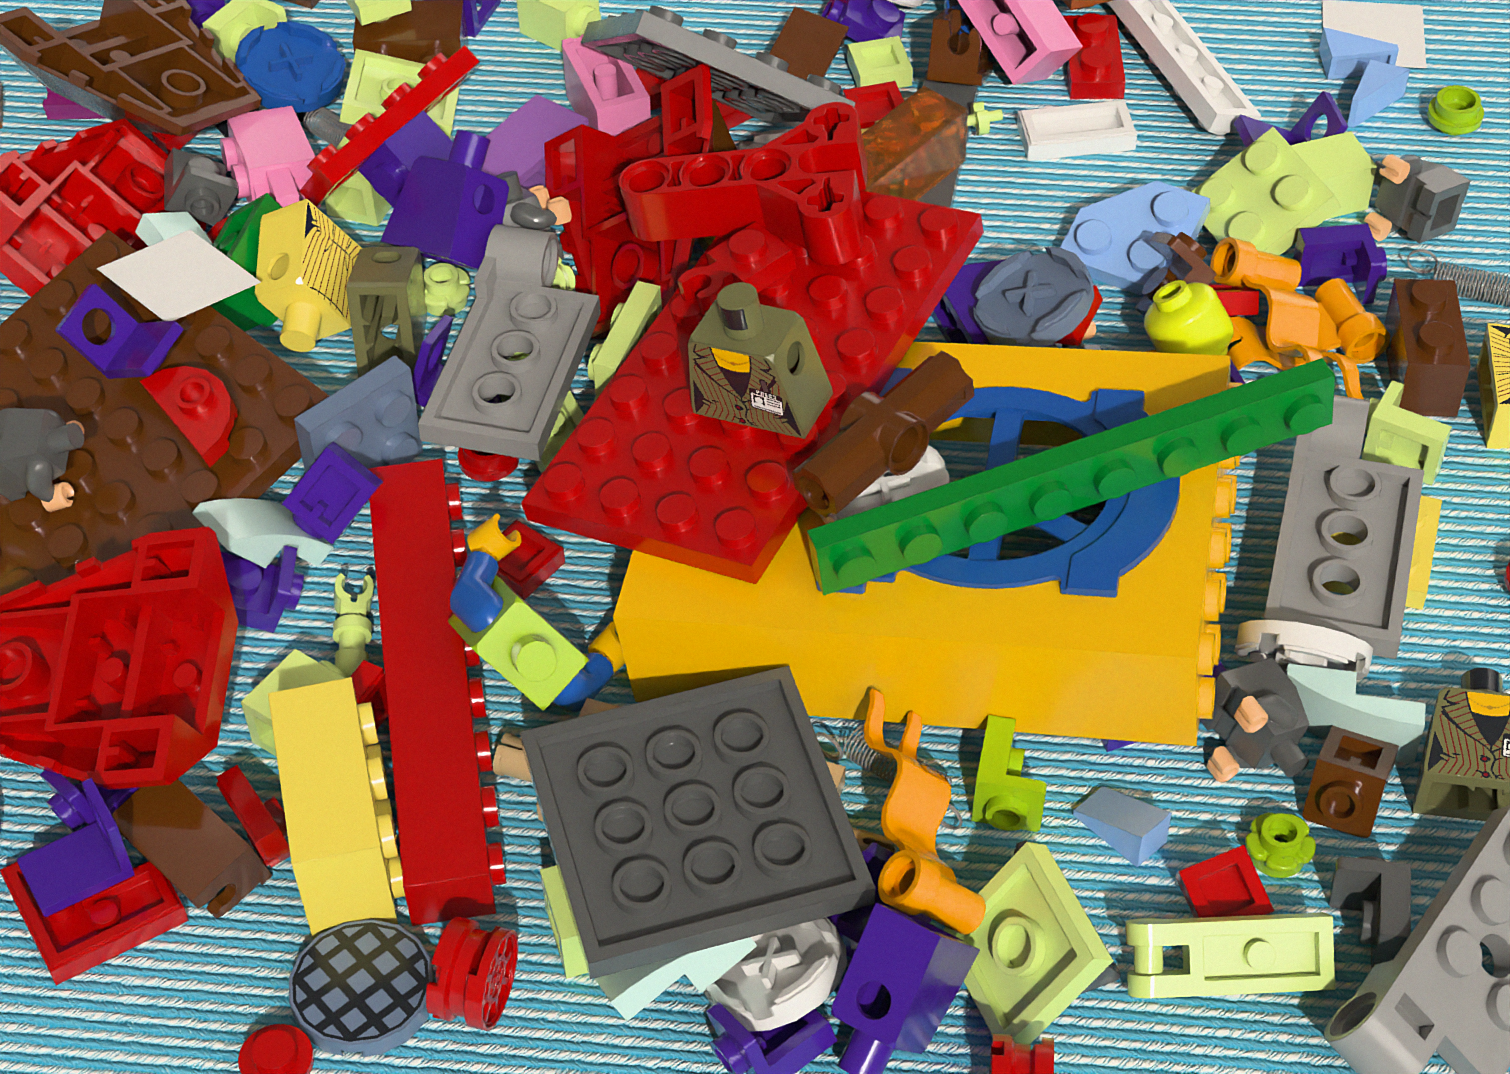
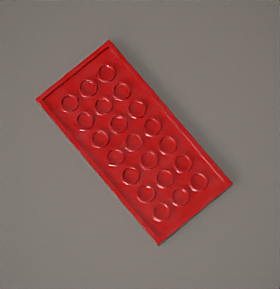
[521,190,984,584]

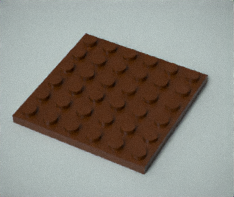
[0,230,330,596]

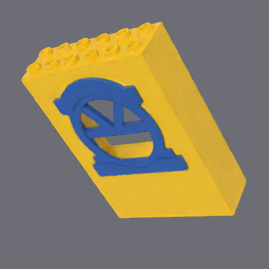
[613,342,1243,746]

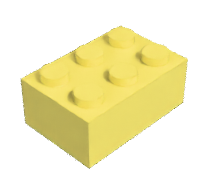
[268,677,405,940]

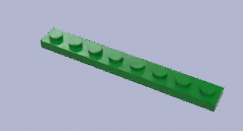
[807,358,1335,595]

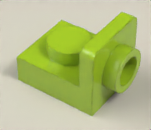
[971,715,1047,832]

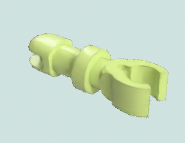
[333,573,374,678]

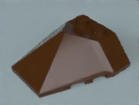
[0,0,262,136]

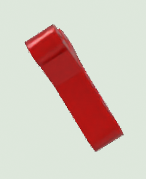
[618,102,868,266]

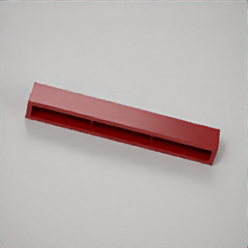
[367,459,507,926]

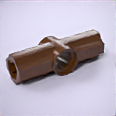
[792,351,975,518]

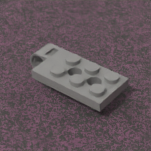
[418,224,601,461]
[1263,395,1424,659]
[1324,805,1510,1074]

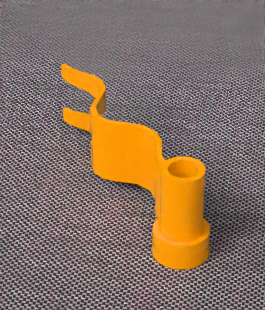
[1210,237,1364,399]
[1145,278,1390,371]
[864,688,986,935]

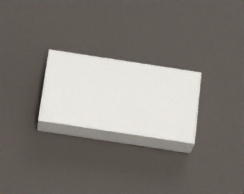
[1017,100,1137,161]

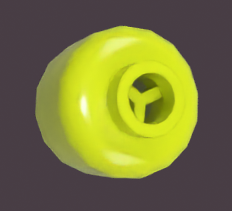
[1144,280,1234,355]

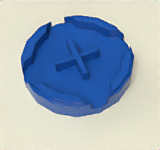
[235,21,346,113]

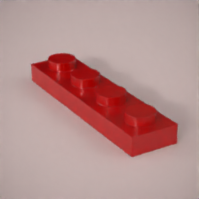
[299,45,480,207]

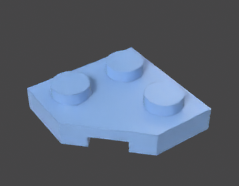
[1060,180,1210,296]

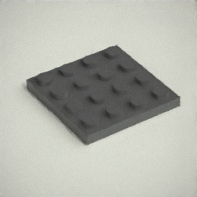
[581,5,856,127]
[520,666,875,980]

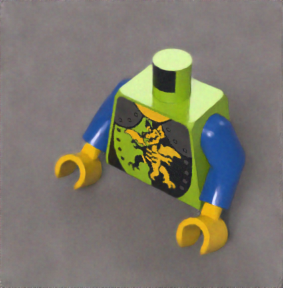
[448,513,625,713]

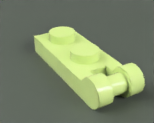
[1125,912,1335,998]

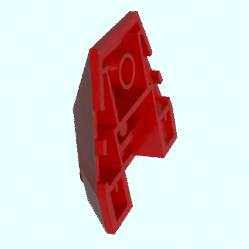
[544,64,713,339]
[0,118,206,297]
[0,526,239,790]

